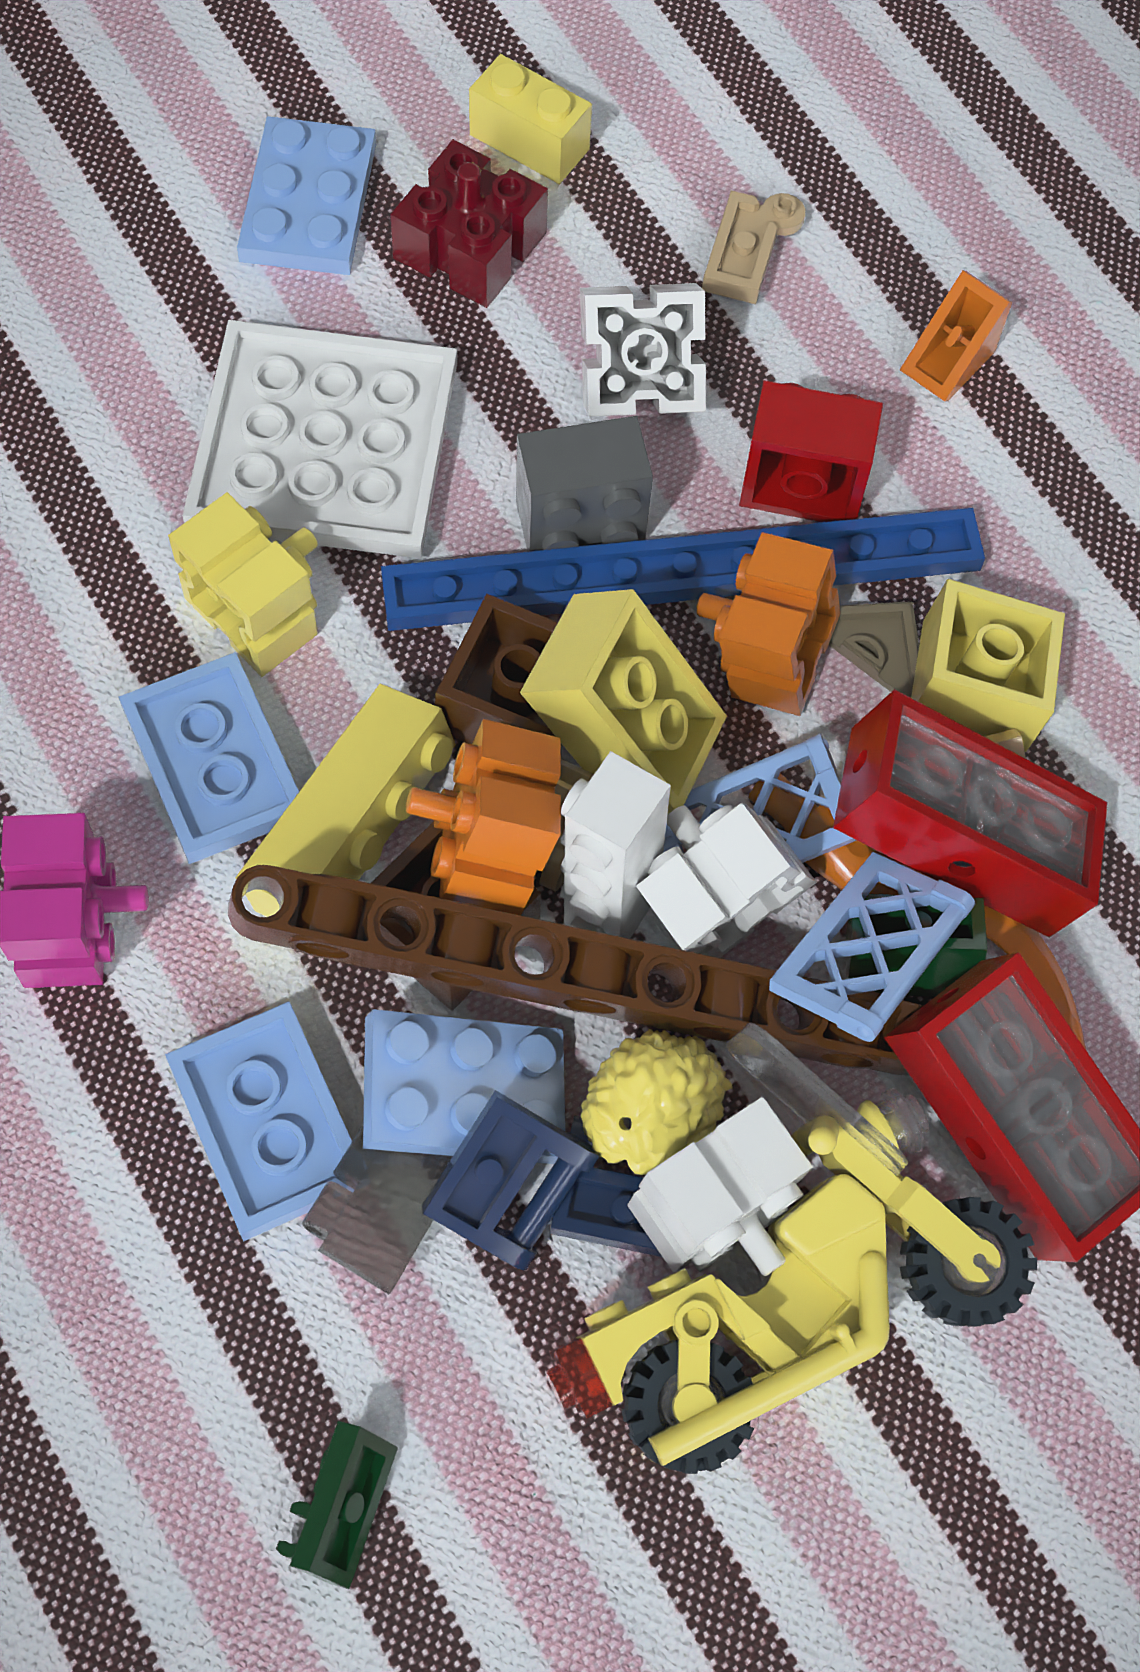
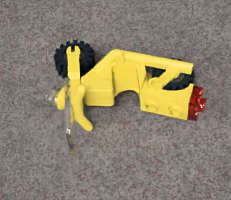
[545,1023,1037,1474]

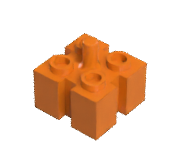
[697,532,841,716]
[406,719,561,916]

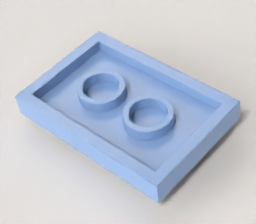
[237,116,376,275]
[119,652,299,864]
[165,1001,370,1241]
[363,1009,565,1164]

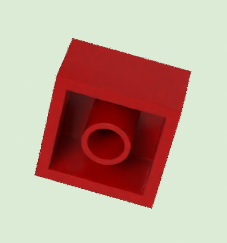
[739,380,883,522]

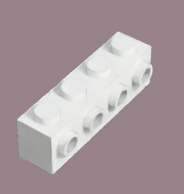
[560,751,671,939]

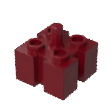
[390,139,548,308]

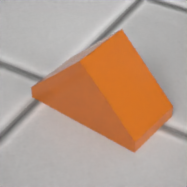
[900,270,1012,402]

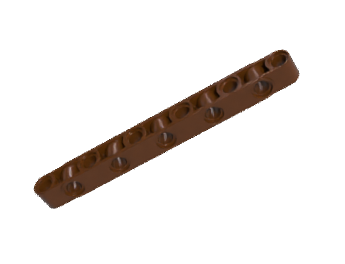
[228,865,924,1075]

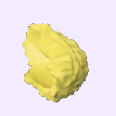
[581,1029,732,1175]

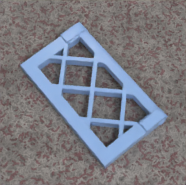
[663,733,857,863]
[769,852,975,1042]

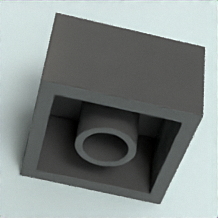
[516,416,653,552]

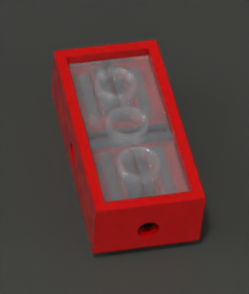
[833,689,1108,938]
[884,952,1140,1262]

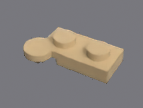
[702,190,805,304]

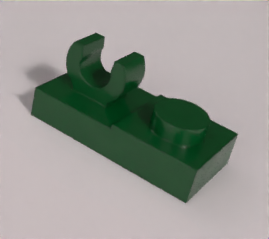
[276,1421,398,1589]

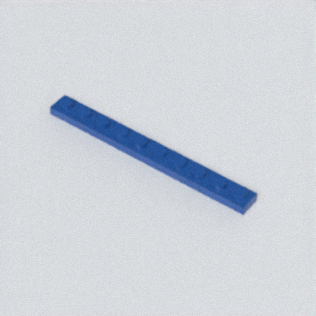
[381,508,985,631]

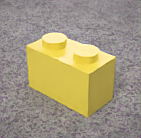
[469,54,592,185]

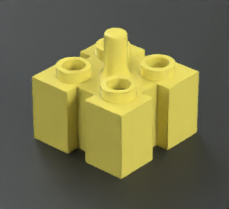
[168,492,318,677]

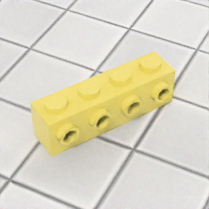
[235,683,456,917]

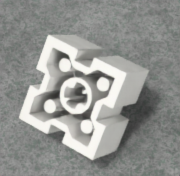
[580,283,706,417]
[636,803,817,958]
[627,1096,813,1276]

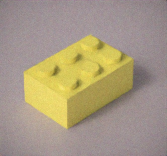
[520,589,727,815]

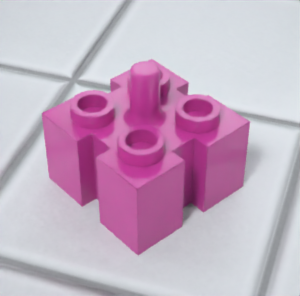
[0,813,149,988]

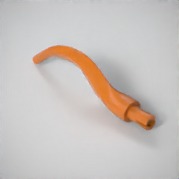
[748,773,1086,1049]

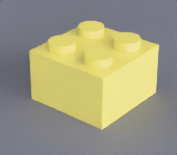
[911,579,1065,752]

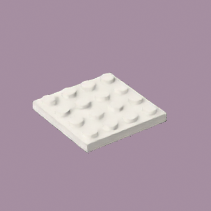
[182,320,457,559]

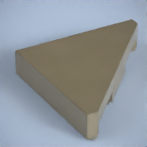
[819,602,919,698]

